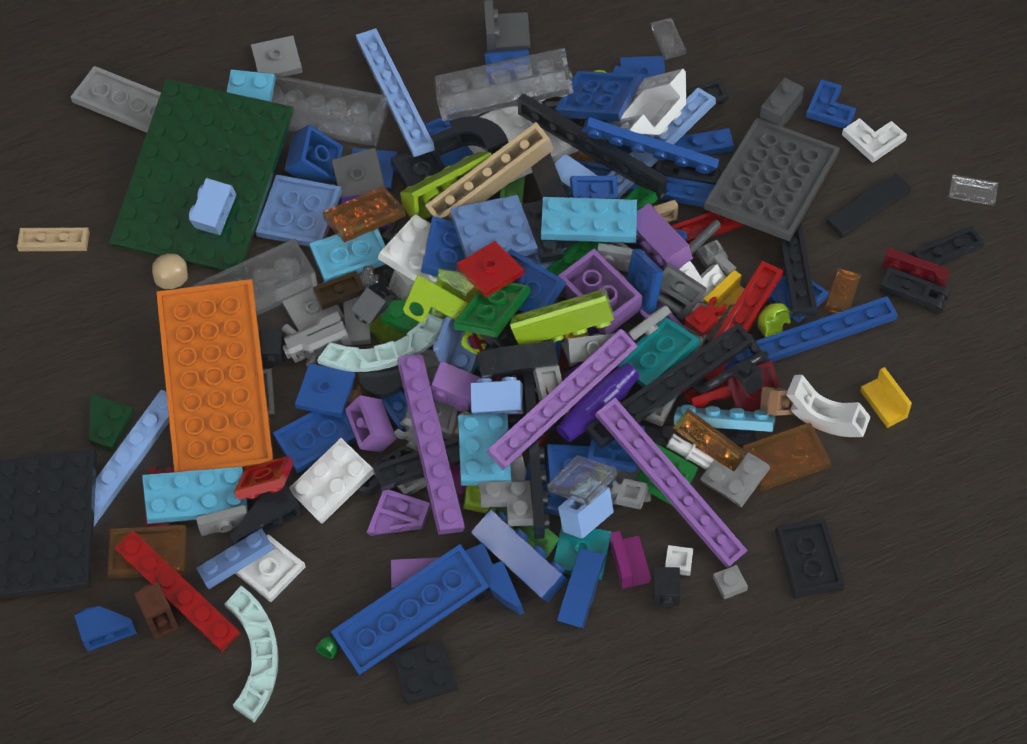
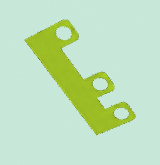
[403,274,516,376]

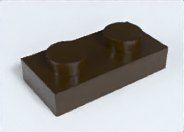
[313,271,365,310]

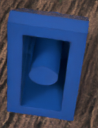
[74,606,137,651]

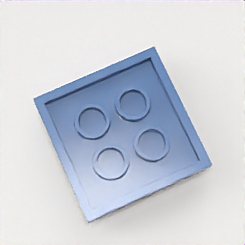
[255,175,342,247]
[450,195,538,258]

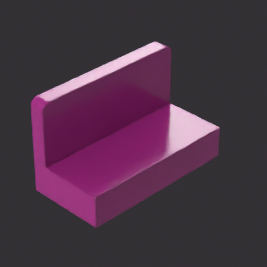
[610,531,651,589]

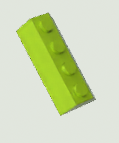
[400,152,492,220]
[510,288,614,345]

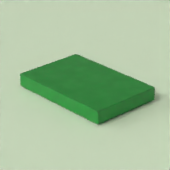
[453,283,531,338]

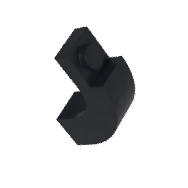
[431,117,509,156]

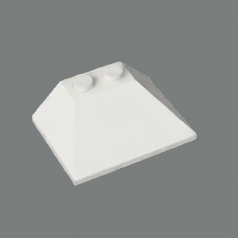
[601,69,686,140]

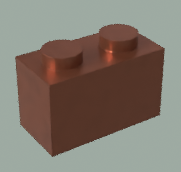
[134,582,179,640]

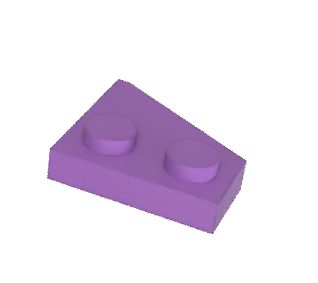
[367,489,431,536]

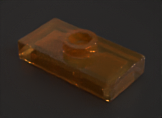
[825,268,861,313]

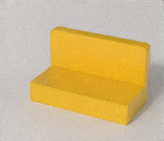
[703,270,744,326]
[860,367,912,428]

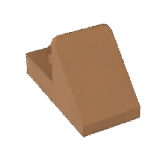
[760,387,794,416]

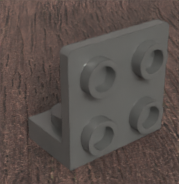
[484,0,530,51]

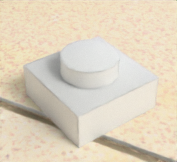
[665,545,693,576]

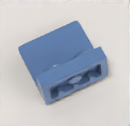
[433,311,479,374]

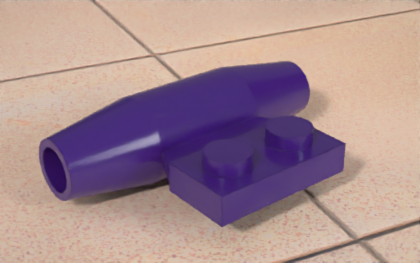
[557,362,639,442]

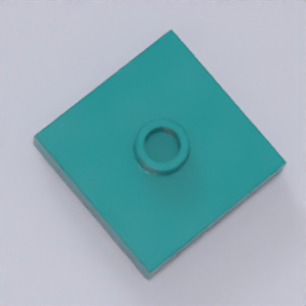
[554,525,611,580]

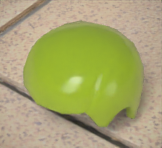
[757,303,791,337]

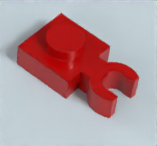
[685,297,727,338]

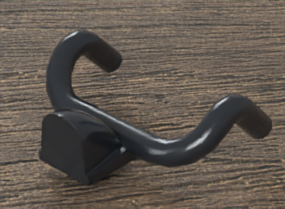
[693,334,769,394]

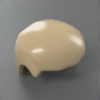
[152,253,188,289]

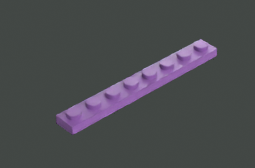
[486,329,637,470]
[397,354,465,535]
[595,398,748,568]

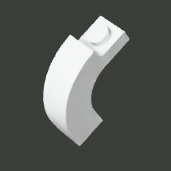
[786,375,870,437]

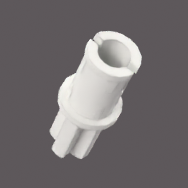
[666,434,714,470]

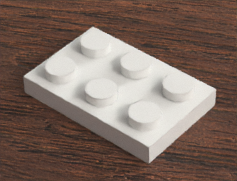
[289,438,374,524]

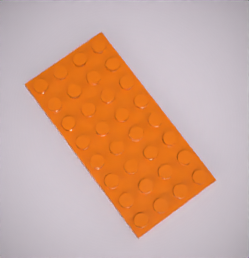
[156,279,274,472]

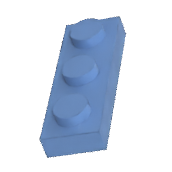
[196,528,274,589]

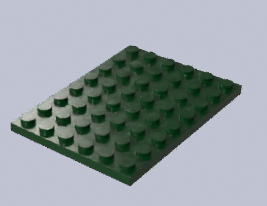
[109,79,294,276]

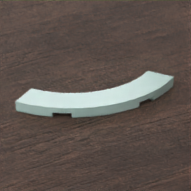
[317,313,443,372]
[225,586,278,722]

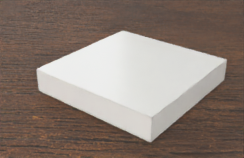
[235,535,306,602]

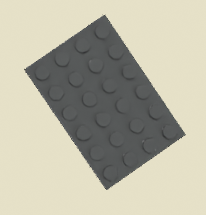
[704,118,840,241]

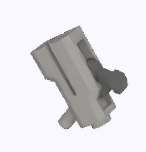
[282,310,352,367]

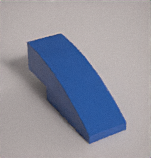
[465,543,525,615]
[557,548,606,629]

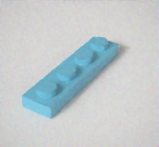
[674,405,775,432]

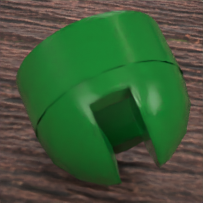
[316,636,339,659]

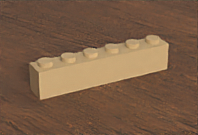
[425,122,554,221]

